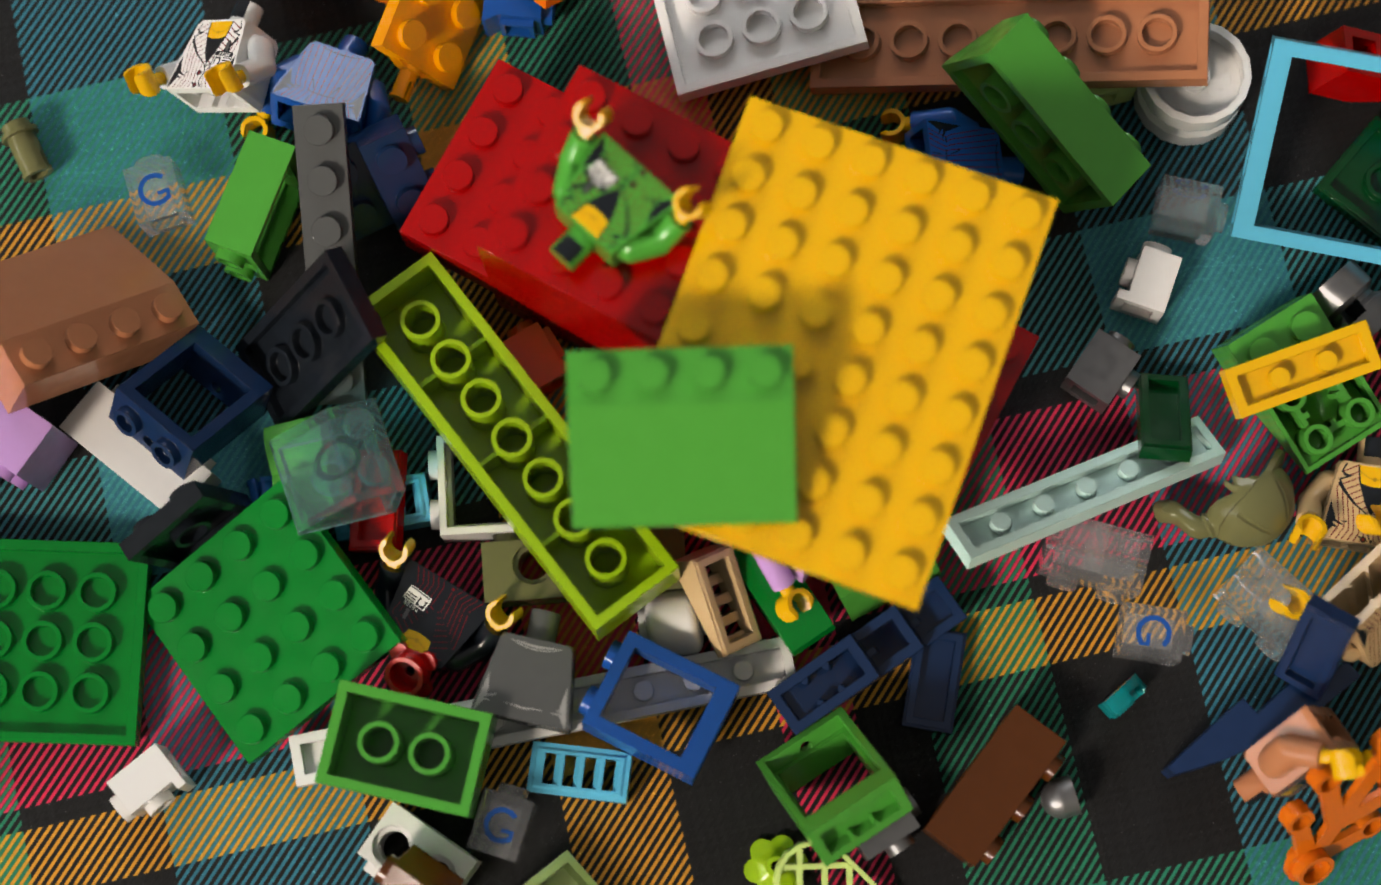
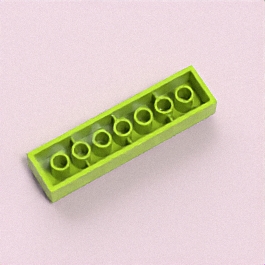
[369,252,680,641]

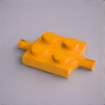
[370,0,484,104]

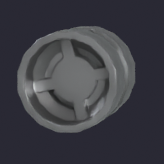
[1313,260,1381,336]

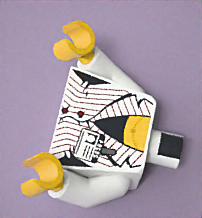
[123,0,278,113]

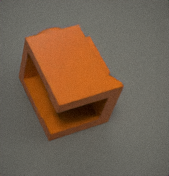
[503,319,566,397]

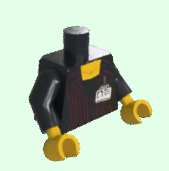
[375,531,524,676]

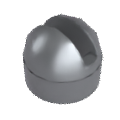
[1040,775,1081,819]

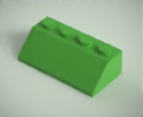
[942,13,1151,213]

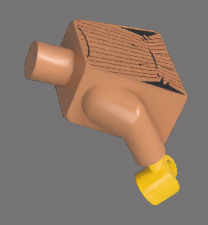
[1233,705,1372,806]

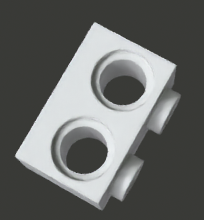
[357,802,482,885]

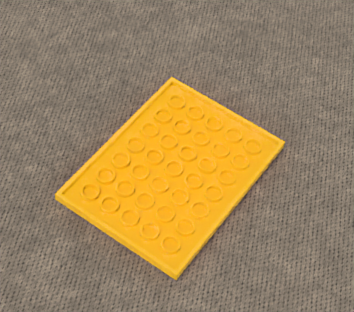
[657,96,1059,611]

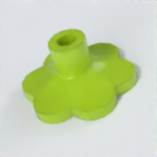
[744,835,808,885]

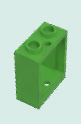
[204,130,300,282]
[756,706,914,867]

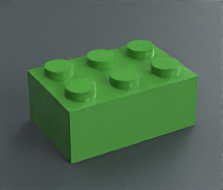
[314,679,498,819]

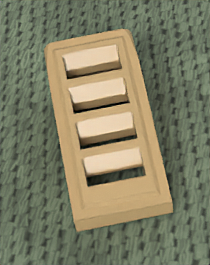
[674,544,762,658]

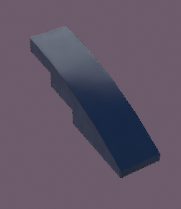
[767,575,968,735]
[1160,662,1361,779]

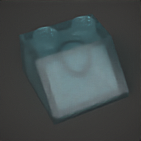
[269,397,406,536]

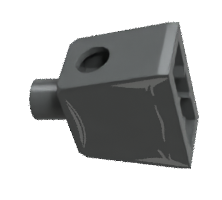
[471,608,576,735]

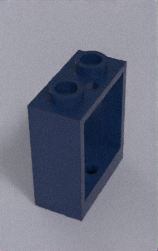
[109,325,274,480]

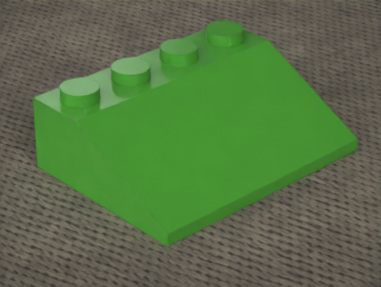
[566,345,797,530]

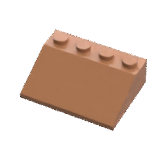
[0,225,199,414]

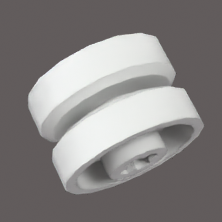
[1133,23,1252,146]

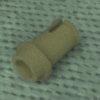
[1,117,53,183]

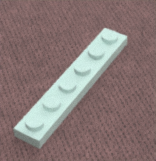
[944,416,1226,570]

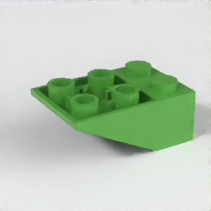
[1211,293,1381,475]

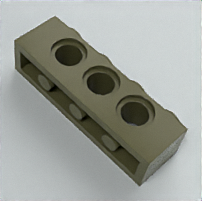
[481,527,686,608]

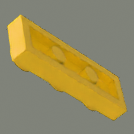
[1219,320,1381,420]

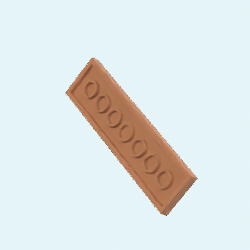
[809,0,1210,95]

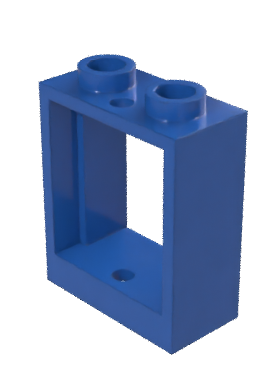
[578,630,740,786]

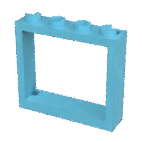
[1229,35,1381,265]

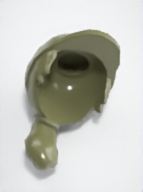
[1152,448,1295,547]

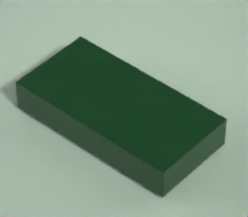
[1135,373,1193,462]

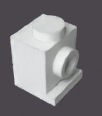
[1109,241,1182,324]
[106,743,197,822]

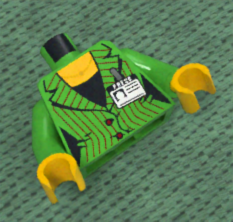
[550,97,713,271]

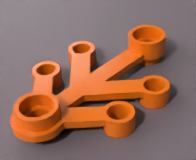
[1278,728,1381,885]

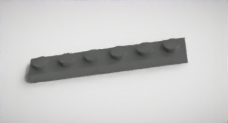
[292,102,369,405]

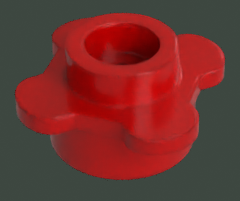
[384,642,438,698]

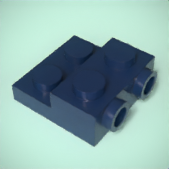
[348,113,434,241]

